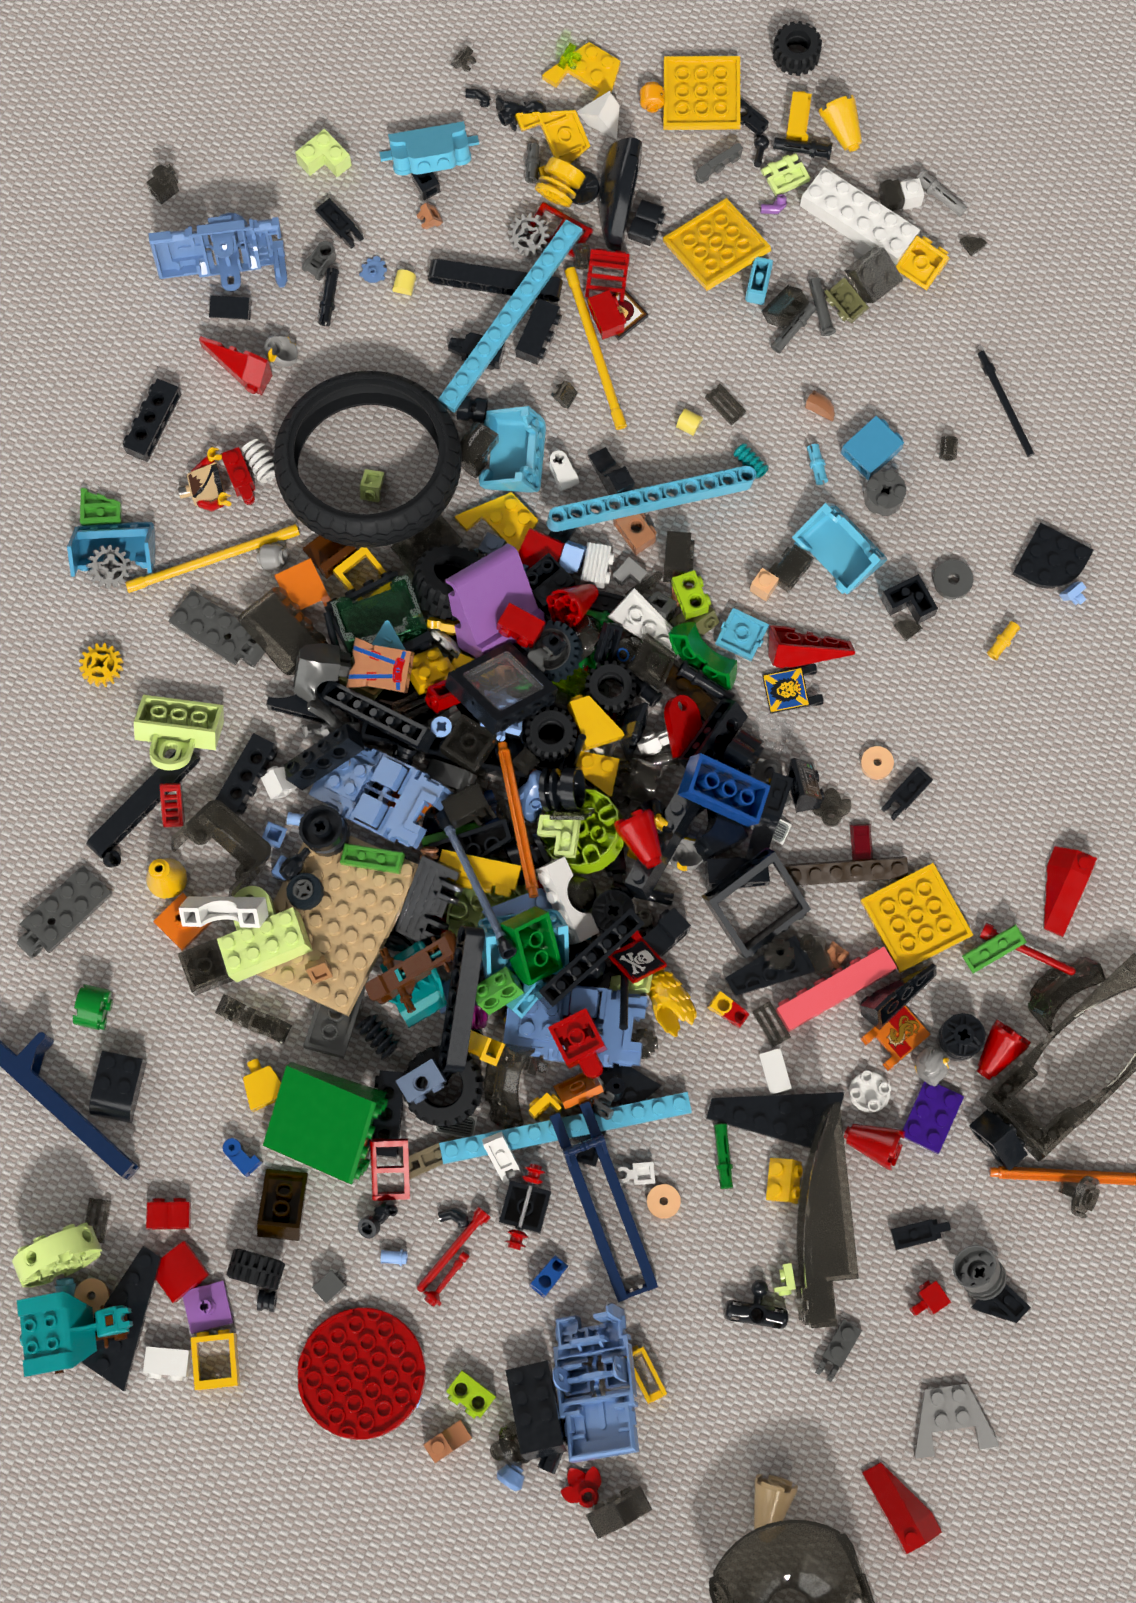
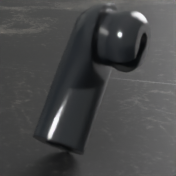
[466,89,491,107]
[438,1208,469,1228]

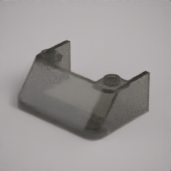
[171,800,271,897]

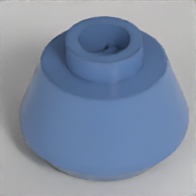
[497,1463,525,1491]

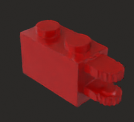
[220,447,256,505]

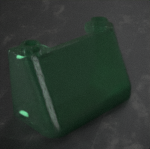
[331,574,427,657]

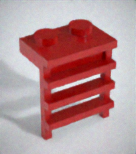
[585,248,630,302]

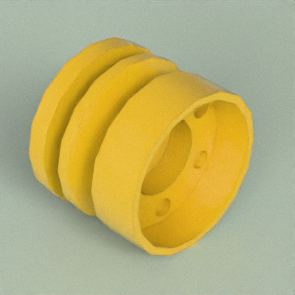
[535,157,586,207]

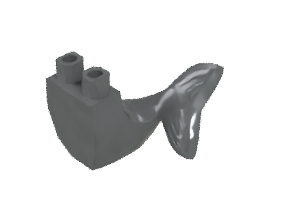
[293,643,351,730]

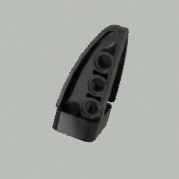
[599,137,642,251]

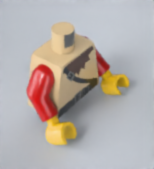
[178,447,231,512]

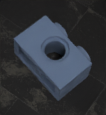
[396,1059,447,1104]

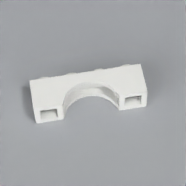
[536,856,599,945]
[179,896,269,928]

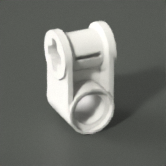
[549,450,579,491]

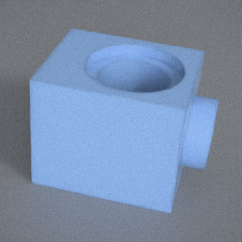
[559,540,587,574]

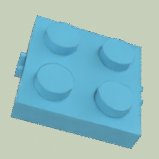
[715,608,769,662]

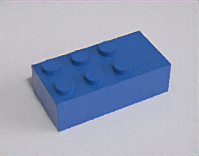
[677,753,771,827]

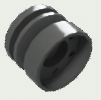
[953,1245,1007,1300]

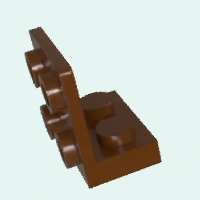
[303,535,357,580]

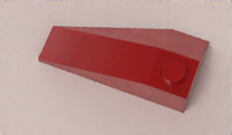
[199,336,273,395]
[768,625,855,668]
[1043,846,1097,937]
[862,1462,942,1554]

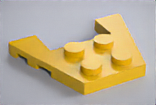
[542,42,621,101]
[515,110,590,177]
[455,492,538,552]

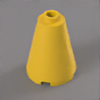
[818,95,862,152]
[146,858,187,899]

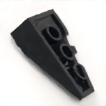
[615,702,649,761]
[860,963,937,1030]

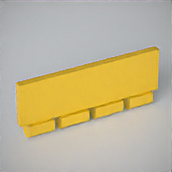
[439,849,521,897]

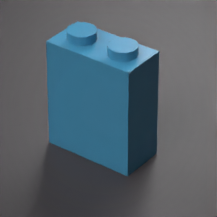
[840,416,904,480]

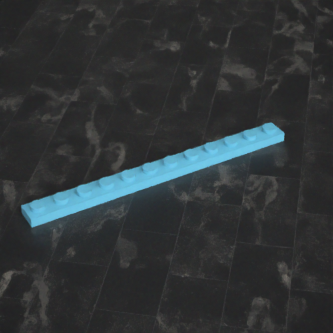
[438,220,583,413]
[439,1092,692,1165]

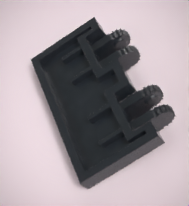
[394,855,464,946]

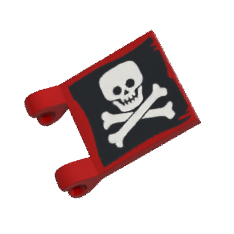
[609,930,667,984]

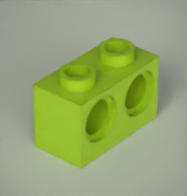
[671,570,711,620]
[446,1370,496,1419]

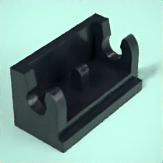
[209,295,252,320]

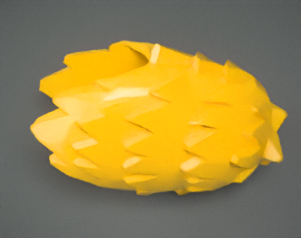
[646,968,697,1037]

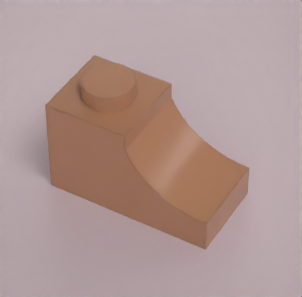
[423,1420,472,1463]

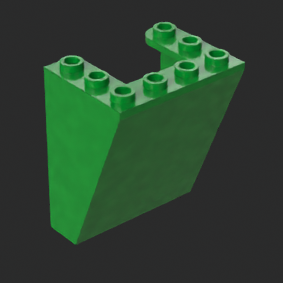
[263,1062,388,1185]

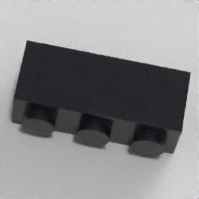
[515,298,562,365]

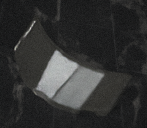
[1028,956,1107,1033]
[484,1044,535,1130]

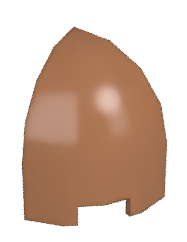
[805,390,835,422]

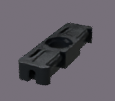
[740,98,769,137]

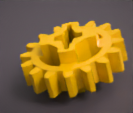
[79,643,124,687]

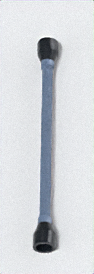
[435,810,517,959]

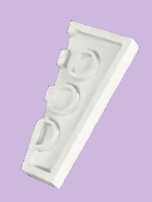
[608,588,680,661]

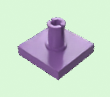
[183,1281,234,1334]

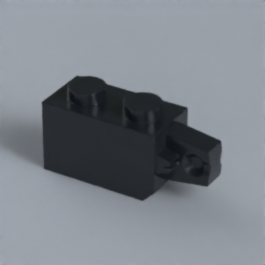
[448,332,506,370]

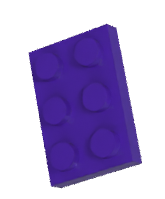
[902,1082,964,1154]

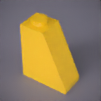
[567,695,624,752]

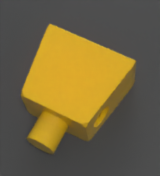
[243,1058,281,1112]

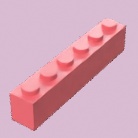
[775,947,897,1032]

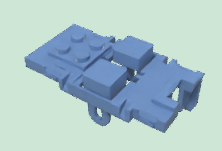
[148,215,288,292]
[308,746,458,849]
[503,985,649,1068]
[553,1303,639,1463]

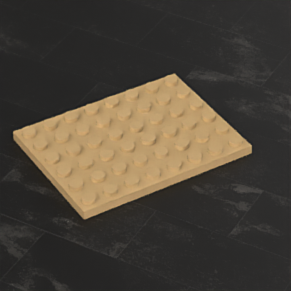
[256,836,418,1017]

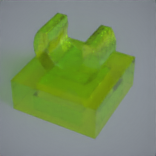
[558,43,582,69]

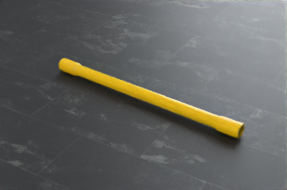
[564,267,627,430]
[125,524,300,593]

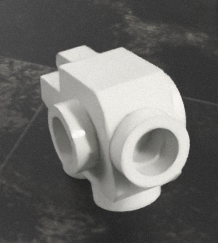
[637,728,670,755]

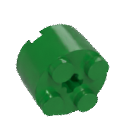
[73,984,113,1030]

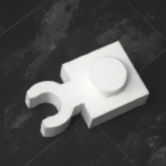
[618,1162,655,1185]

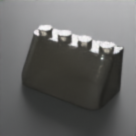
[238,587,328,675]

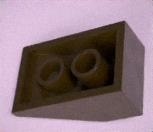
[257,1169,308,1241]

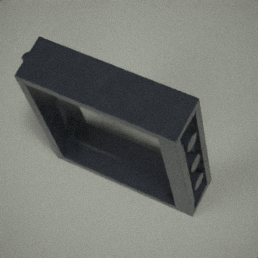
[324,570,427,657]
[701,847,811,959]

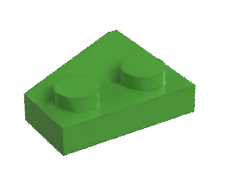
[80,488,122,525]

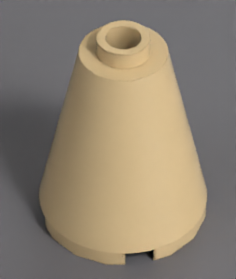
[754,1474,798,1539]

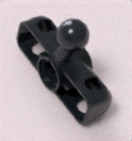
[723,1280,788,1329]

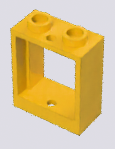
[333,547,395,610]
[191,1329,240,1390]

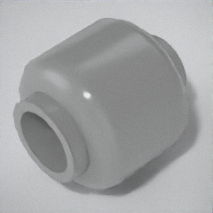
[256,544,288,570]

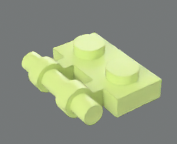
[761,153,810,197]

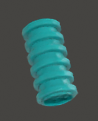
[733,443,769,479]

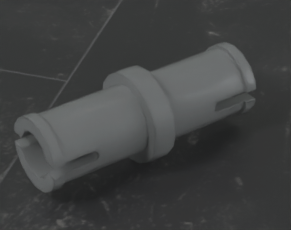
[525,143,540,184]

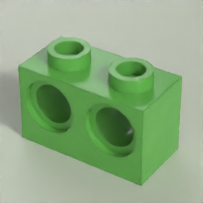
[476,967,524,1015]

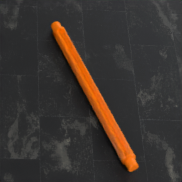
[498,742,539,898]
[989,1166,1136,1186]

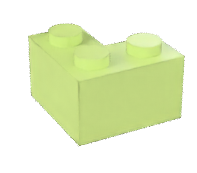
[295,129,352,177]

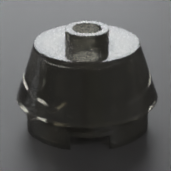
[567,874,597,913]

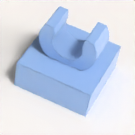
[1059,582,1086,605]

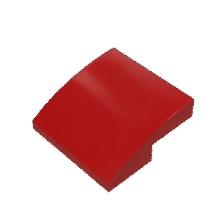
[518,528,565,569]
[156,1241,209,1303]

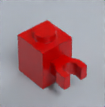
[910,1280,951,1316]

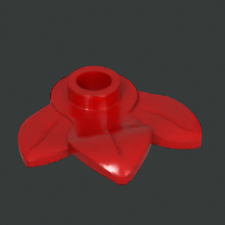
[560,1466,601,1508]

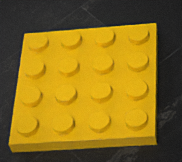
[663,56,740,130]
[663,198,771,291]
[860,863,973,973]

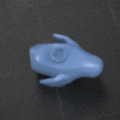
[518,769,543,823]

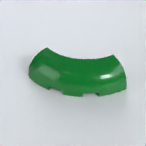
[668,622,737,690]

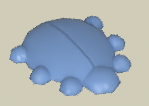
[359,256,387,283]

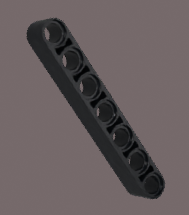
[427,259,563,302]
[86,751,201,859]
[438,926,485,1073]

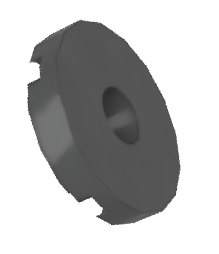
[933,560,974,599]

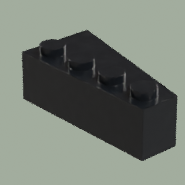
[428,819,516,861]

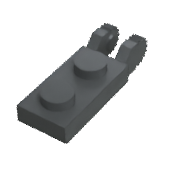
[695,143,743,184]
[815,1319,862,1382]

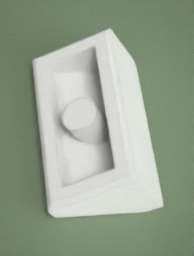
[759,1048,792,1095]

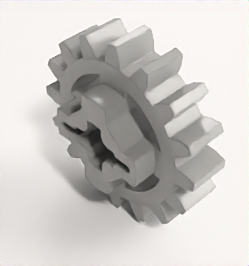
[508,213,551,256]
[86,545,131,589]

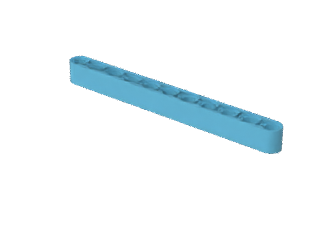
[546,466,756,532]

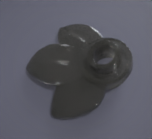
[812,788,851,827]

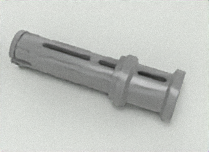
[916,169,968,217]

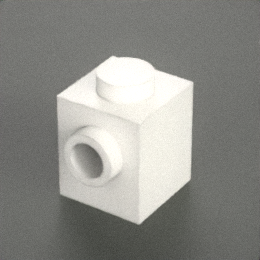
[898,178,924,210]
[261,766,297,800]

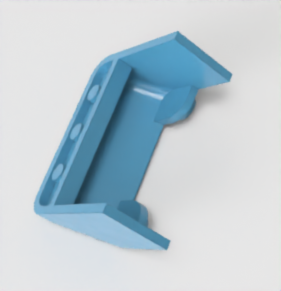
[67,522,155,577]

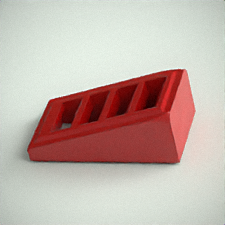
[160,783,185,827]

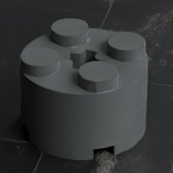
[864,470,906,516]

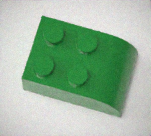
[500,906,563,986]

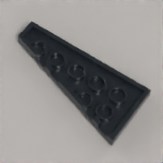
[706,1092,844,1154]
[81,1246,162,1391]

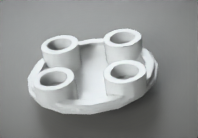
[430,629,462,658]
[849,1071,891,1113]

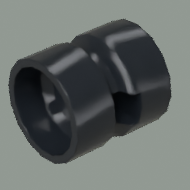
[456,395,488,424]

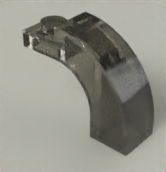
[215,994,292,1044]

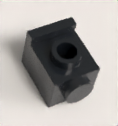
[411,172,441,200]

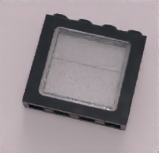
[445,642,558,735]

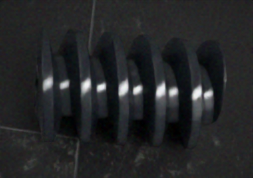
[355,1014,400,1060]

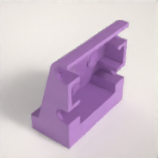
[446,544,545,658]

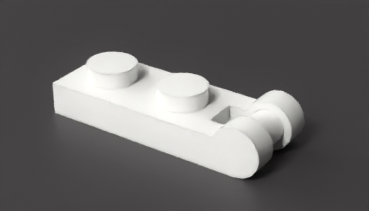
[482,1131,523,1183]

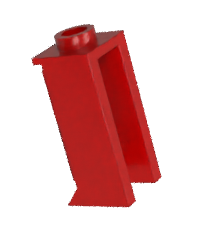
[425,679,480,714]

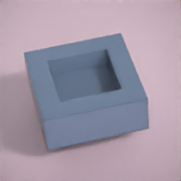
[478,532,505,555]

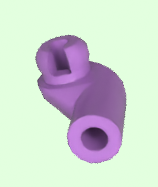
[761,194,787,214]

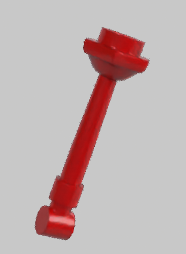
[423,1251,470,1307]

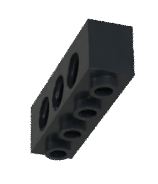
[123,378,182,462]
[678,698,748,769]
[284,723,364,791]
[213,733,278,819]
[368,1070,404,1159]

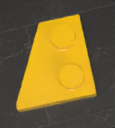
[576,751,620,798]

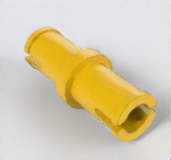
[987,621,1021,661]

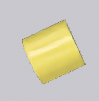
[392,269,416,296]
[676,409,703,436]

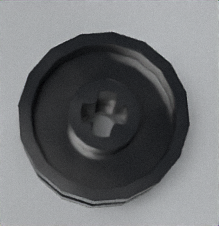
[299,805,350,857]

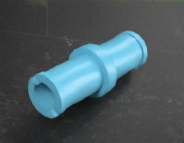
[807,444,828,485]

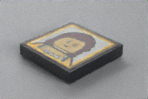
[612,290,648,341]

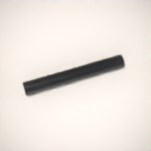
[567,734,586,767]

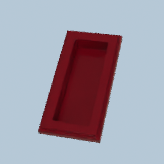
[850,824,873,860]

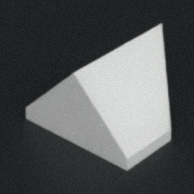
[577,91,620,139]

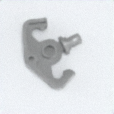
[302,722,361,739]

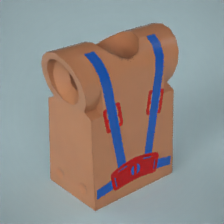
[346,637,415,693]

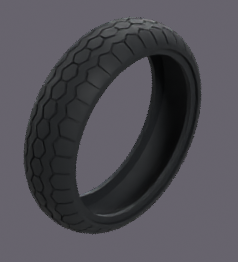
[274,371,462,548]

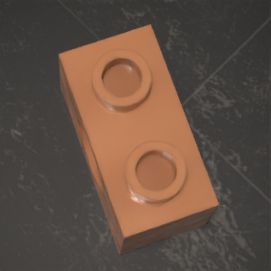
[613,513,657,555]

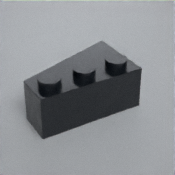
[705,857,770,891]

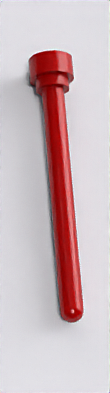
[980,923,1076,975]
[417,1206,491,1292]

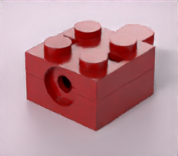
[548,1008,607,1079]

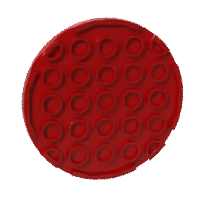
[297,1307,426,1440]

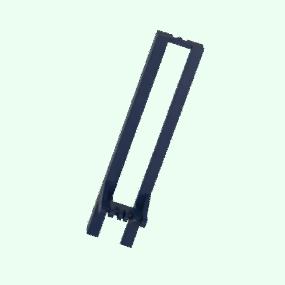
[0,1032,140,1180]
[549,1101,658,1303]

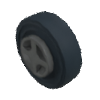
[286,873,324,910]

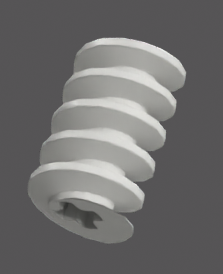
[241,439,276,483]

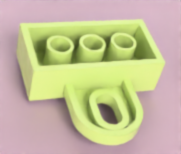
[134,695,224,770]
[217,886,313,982]

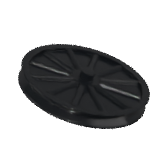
[570,171,599,205]

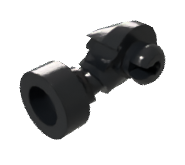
[358,1200,398,1239]

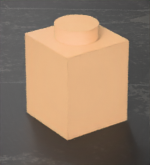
[750,568,779,601]

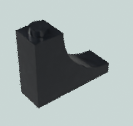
[588,447,635,508]
[266,676,339,723]
[693,808,749,862]

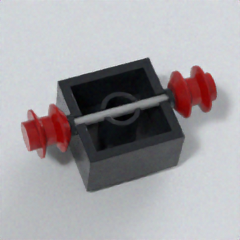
[499,1164,552,1250]

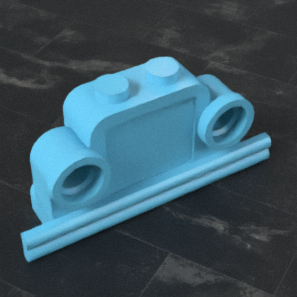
[379,121,479,176]

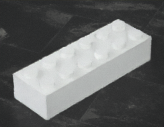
[800,167,920,268]

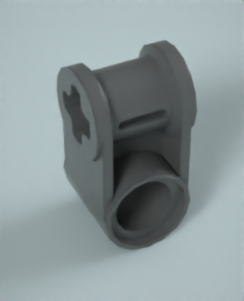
[302,241,336,281]

